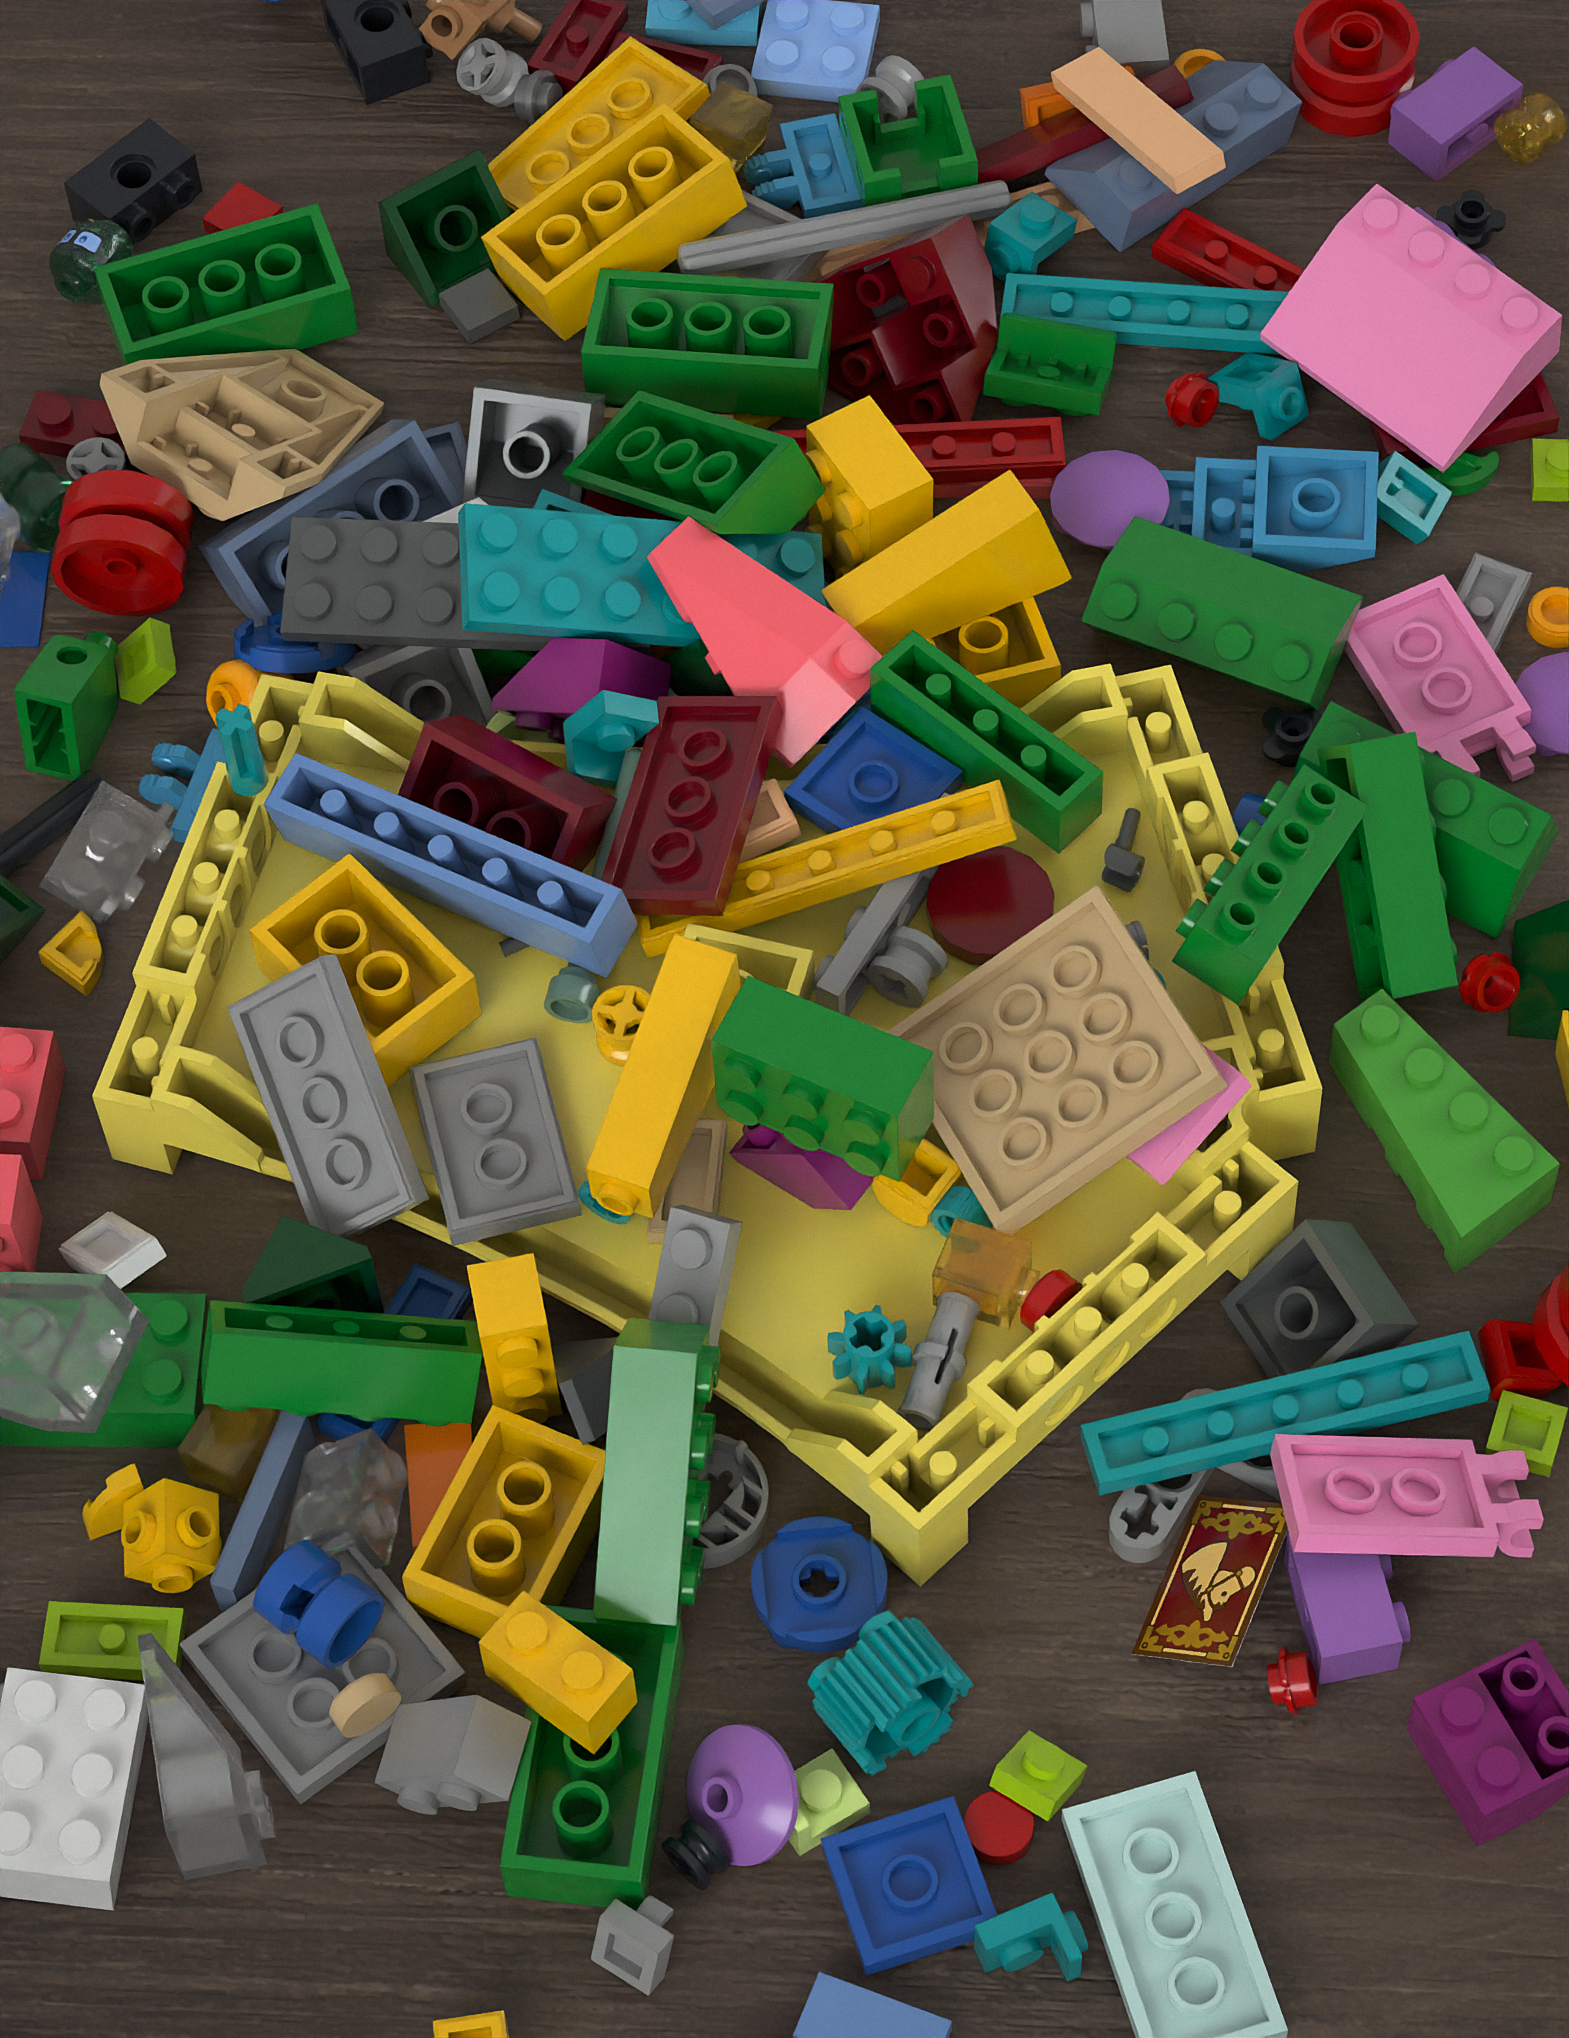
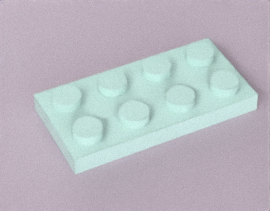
[1061,1771,1288,2038]

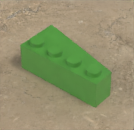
[1329,989,1560,1274]

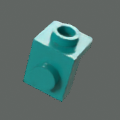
[984,192,1077,282]

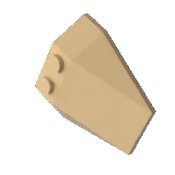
[99,349,384,521]

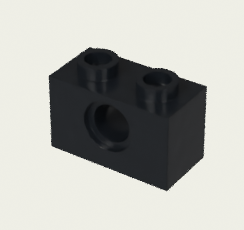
[321,0,433,105]
[64,118,203,256]

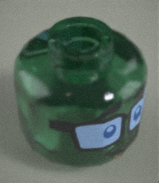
[49,219,135,305]

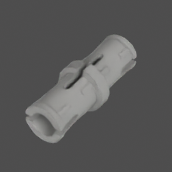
[897,1291,981,1431]

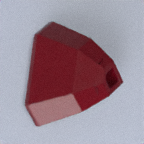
[811,214,998,425]

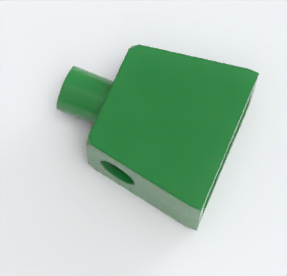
[14,631,119,781]

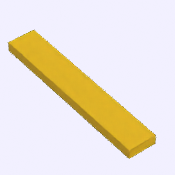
[635,779,1017,959]

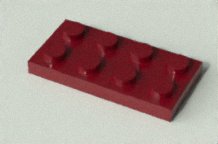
[601,696,783,916]

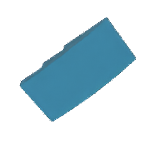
[1159,446,1379,572]

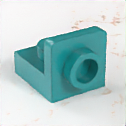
[1207,353,1309,440]
[1377,451,1452,545]
[563,690,659,788]
[974,1892,1088,1982]

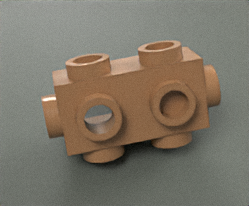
[419,0,542,60]

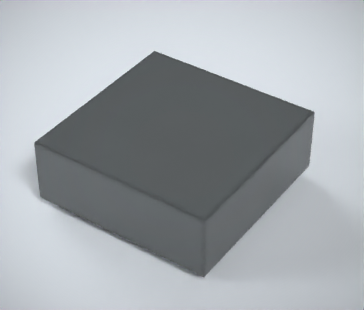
[439,268,520,344]

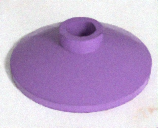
[686,1724,799,1866]

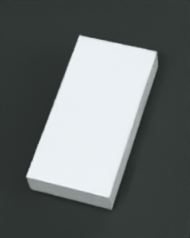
[59,1212,167,1294]

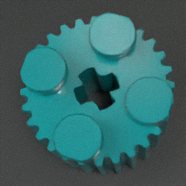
[807,1610,974,1776]

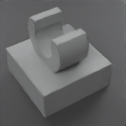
[591,1895,674,1996]

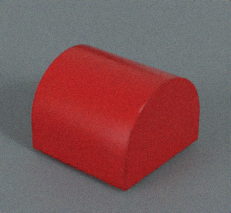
[1477,1319,1561,1402]

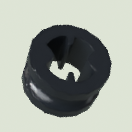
[661,1819,730,1890]

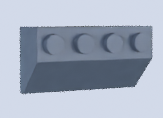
[1044,60,1302,252]
[198,419,462,627]

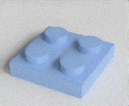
[751,0,880,103]

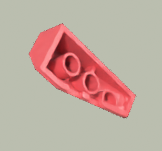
[647,517,883,770]

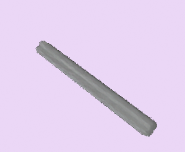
[677,180,1011,275]

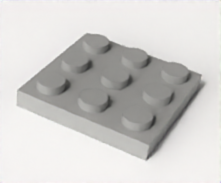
[179,1525,468,1805]

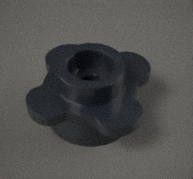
[1436,190,1506,250]
[1262,707,1322,767]

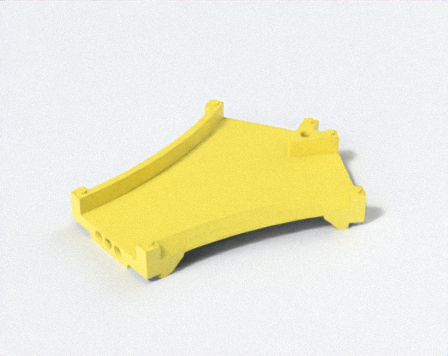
[92,663,1323,1587]

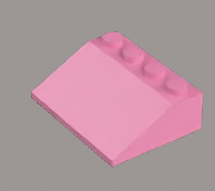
[1260,184,1562,473]

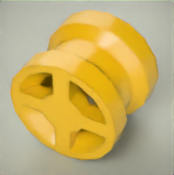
[592,985,650,1067]

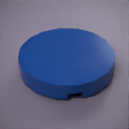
[234,612,355,673]

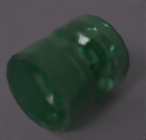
[0,443,73,553]

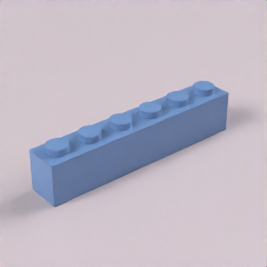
[263,753,638,978]

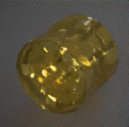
[1494,91,1568,165]

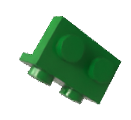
[983,312,1118,416]

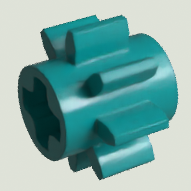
[827,1305,912,1395]

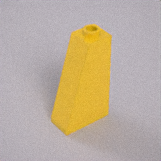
[821,470,1072,656]
[586,934,741,1219]

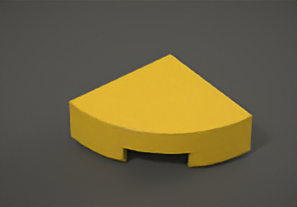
[38,910,104,997]
[82,1463,144,1541]

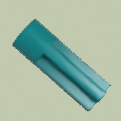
[216,704,268,796]

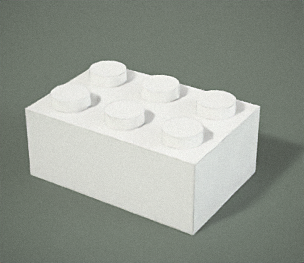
[0,1668,149,1911]

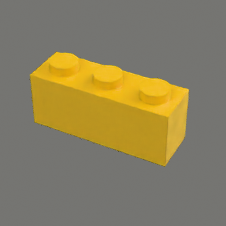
[467,1253,562,1424]

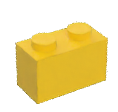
[478,1590,638,1754]

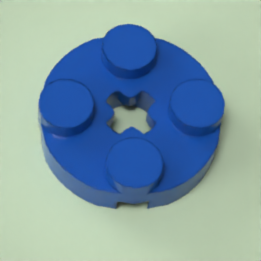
[751,1516,888,1653]

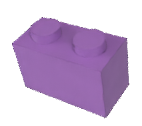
[1388,46,1523,182]
[1284,1533,1411,1685]

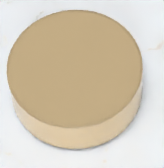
[329,1673,401,1738]

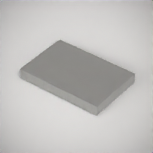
[409,1037,582,1246]

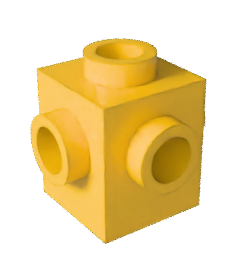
[121,1478,222,1593]

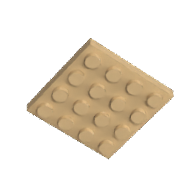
[887,885,1228,1239]

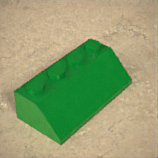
[581,269,834,419]
[562,390,826,534]
[1081,516,1363,712]
[1291,701,1560,941]

